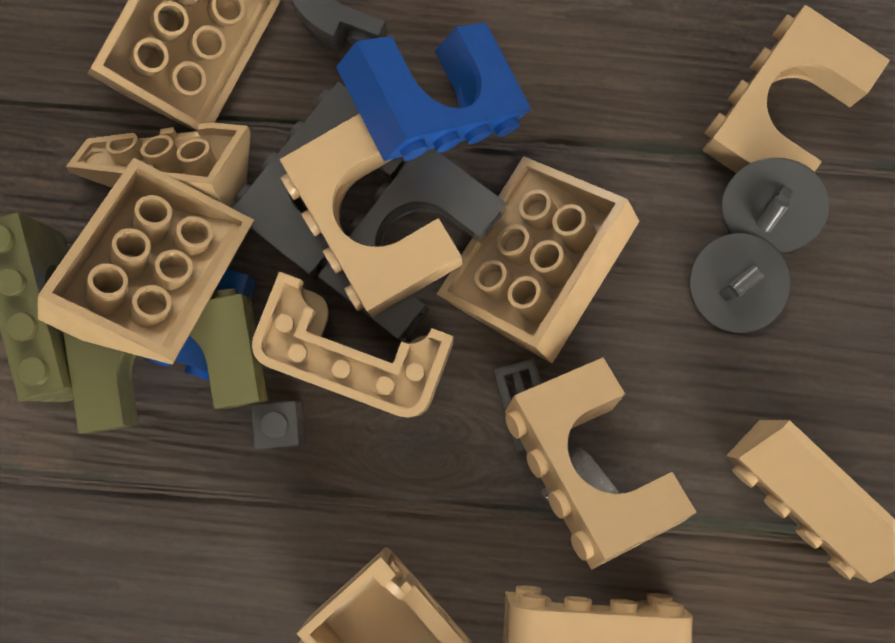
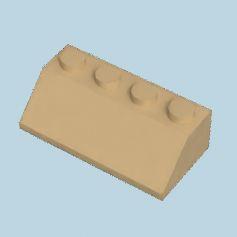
[726,420,895,583]

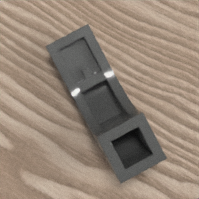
[291,0,388,52]

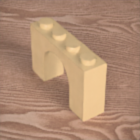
[702,5,890,173]
[279,113,463,317]
[505,358,697,570]

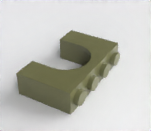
[0,212,73,402]
[63,289,268,434]

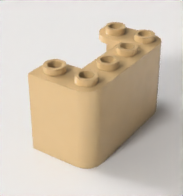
[252,272,453,418]
[297,547,473,643]
[503,585,693,643]

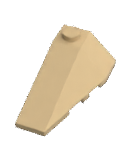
[66,122,250,208]

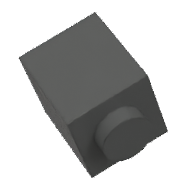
[251,401,307,449]

